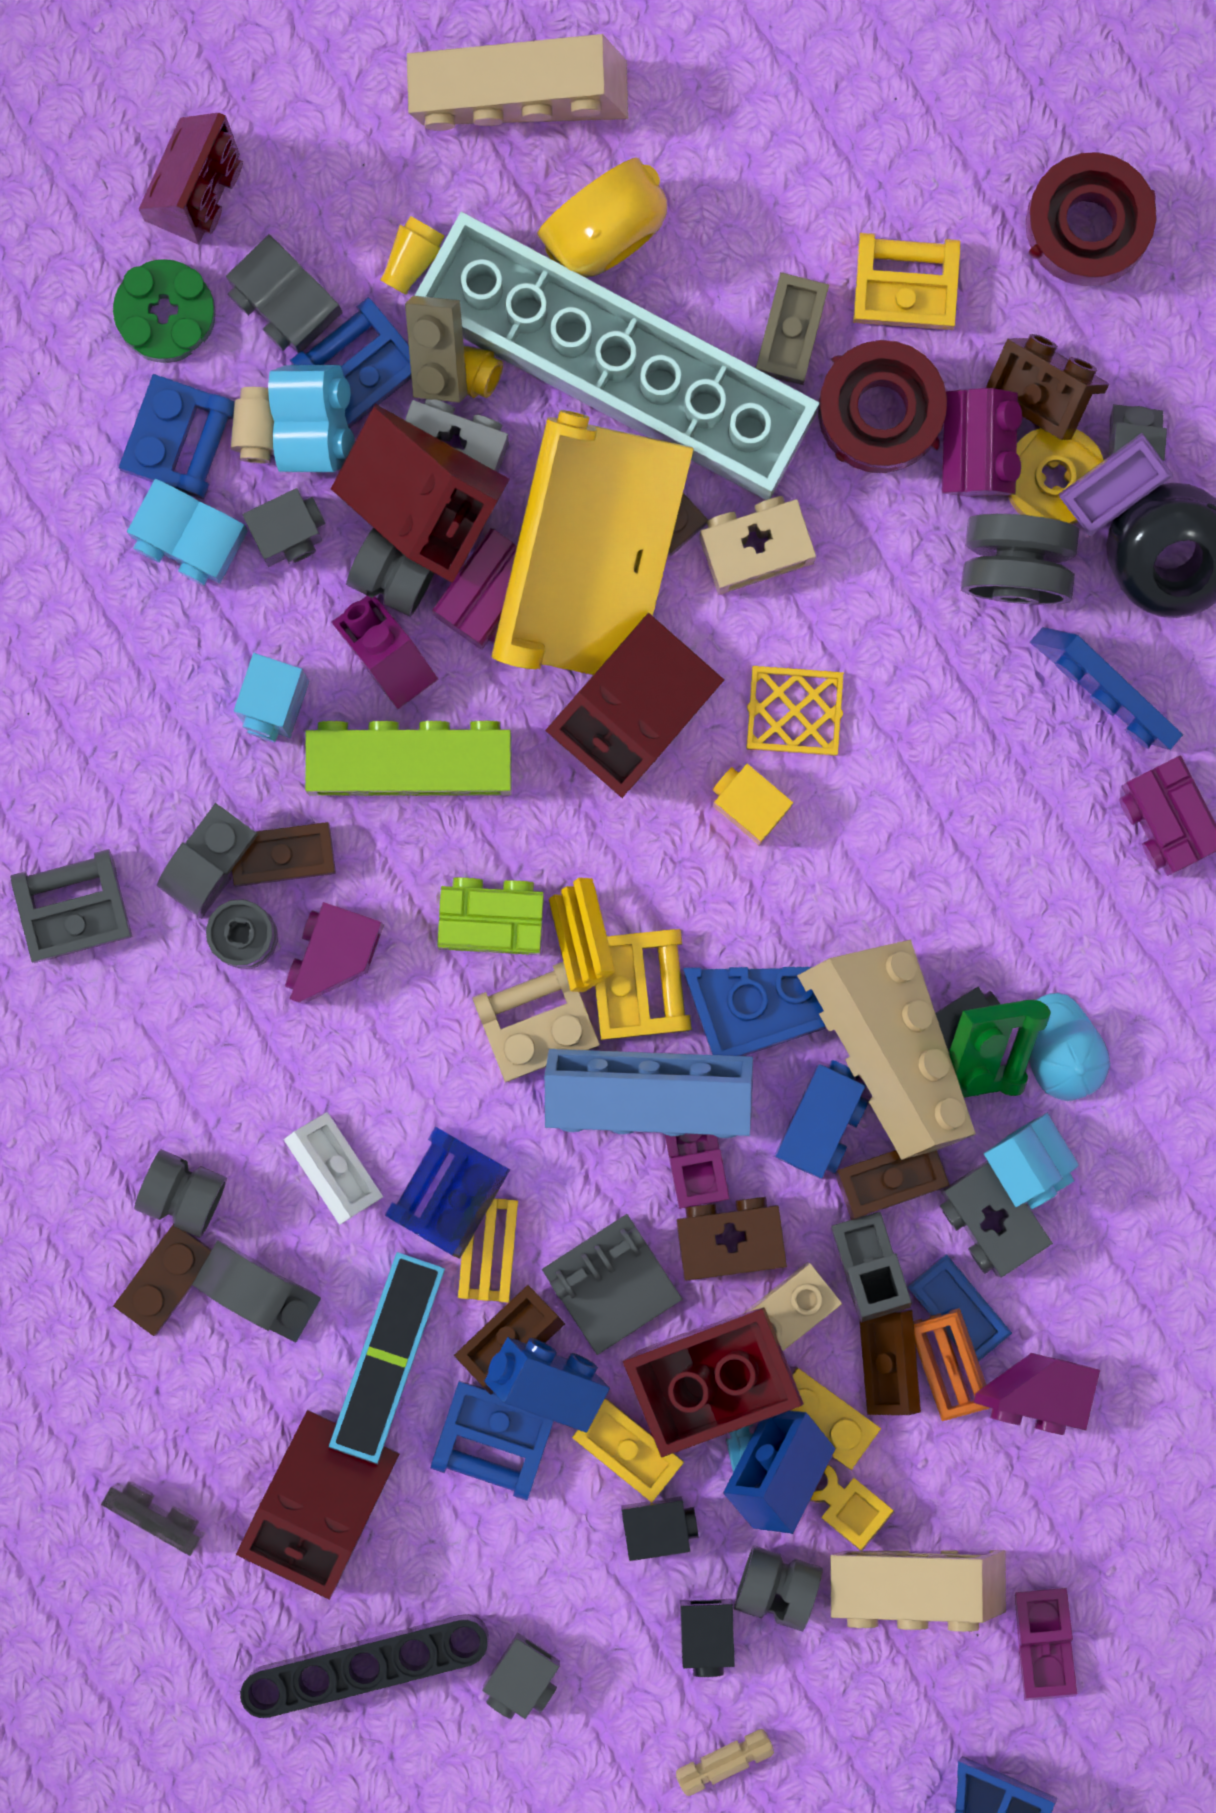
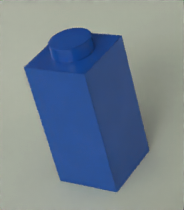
[774,1060,869,1179]
[484,1337,610,1433]

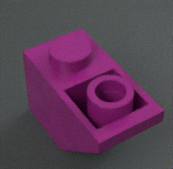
[332,596,438,709]
[285,902,384,1004]
[974,1353,1100,1435]

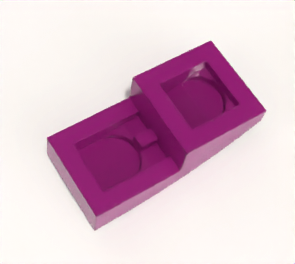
[665,1134,730,1209]
[1015,1588,1077,1701]

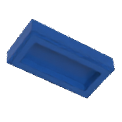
[907,1254,1012,1362]

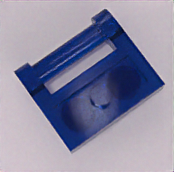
[385,1126,511,1259]

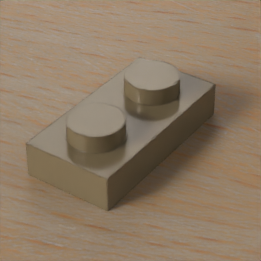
[756,272,829,385]
[405,296,468,403]

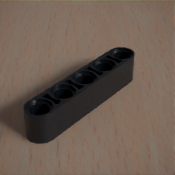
[240,1614,489,1718]

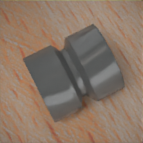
[346,528,435,617]
[206,899,278,969]
[134,1149,227,1238]
[734,1545,823,1632]

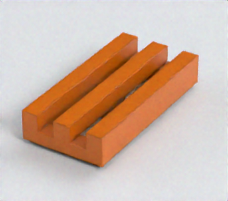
[913,1308,989,1421]

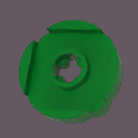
[113,259,216,363]

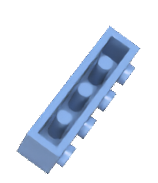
[544,1049,753,1138]

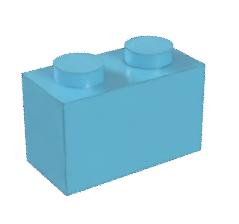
[234,653,310,742]

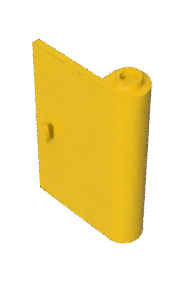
[491,410,694,675]

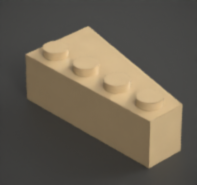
[407,34,628,131]

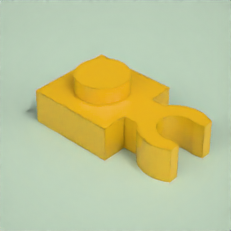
[810,1465,894,1552]

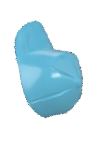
[1029,993,1111,1101]

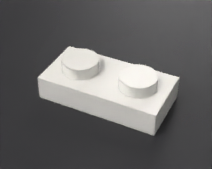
[283,1112,383,1225]

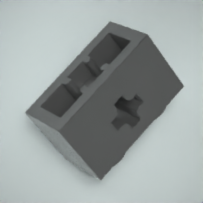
[940,1161,1053,1278]

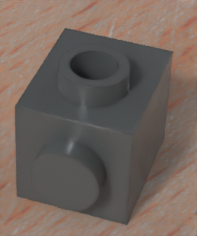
[242,488,326,567]
[482,1632,560,1719]

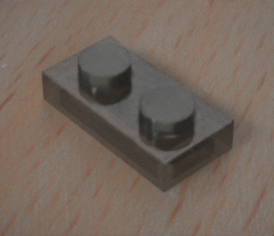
[101,1481,205,1556]

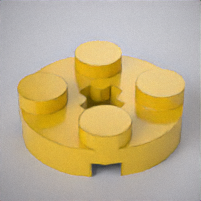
[1008,428,1104,524]

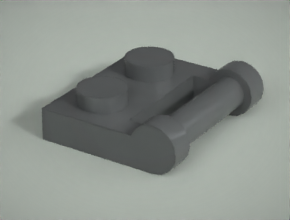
[10,849,133,963]

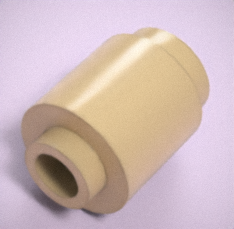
[231,387,274,464]

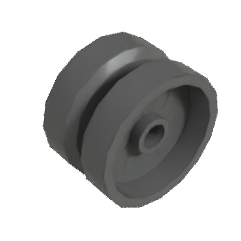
[960,514,1079,605]

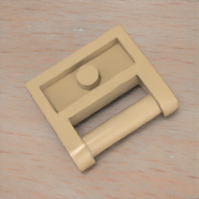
[472,962,600,1083]

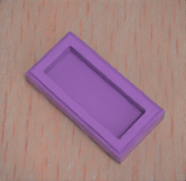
[1059,433,1173,537]

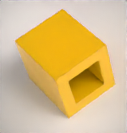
[712,764,793,845]

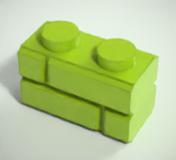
[438,877,544,955]

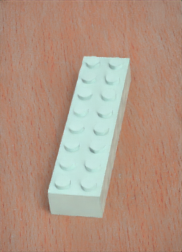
[415,212,819,500]

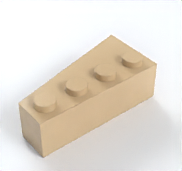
[797,939,976,1160]

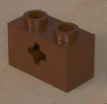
[676,1197,787,1281]

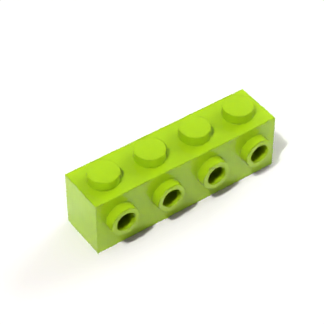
[305,721,512,796]

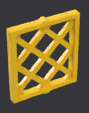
[746,666,844,756]

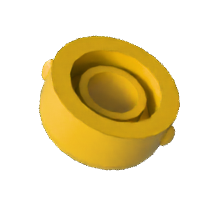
[537,157,667,278]

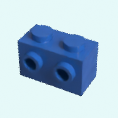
[723,1410,836,1534]

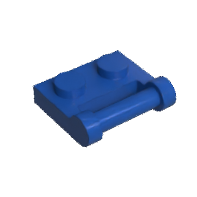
[290,297,412,428]
[118,374,235,499]
[430,1380,554,1501]

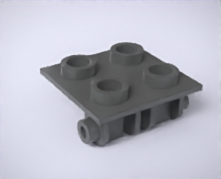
[542,1214,683,1355]

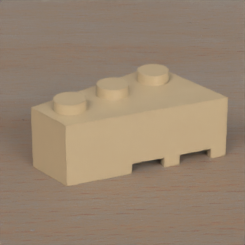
[830,1550,1006,1632]

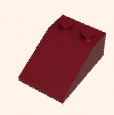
[623,1307,804,1458]

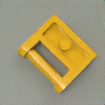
[853,233,960,330]
[595,929,692,1040]

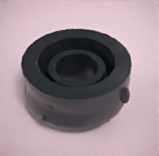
[1106,483,1216,618]

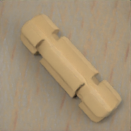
[676,1729,774,1796]

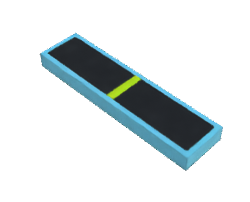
[329,1252,445,1465]

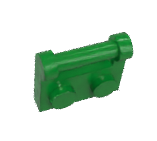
[949,1000,1051,1098]

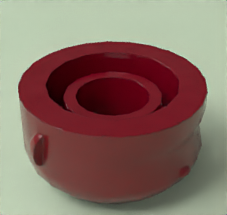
[1026,152,1156,286]
[818,340,947,473]

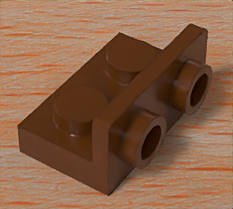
[986,334,1109,440]

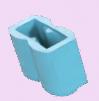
[268,365,355,472]
[127,479,248,586]
[983,1112,1079,1210]

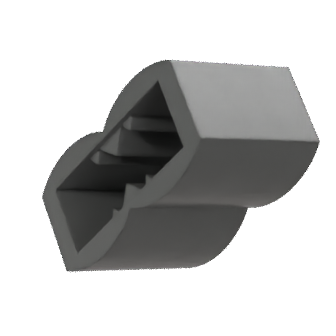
[226,234,343,353]

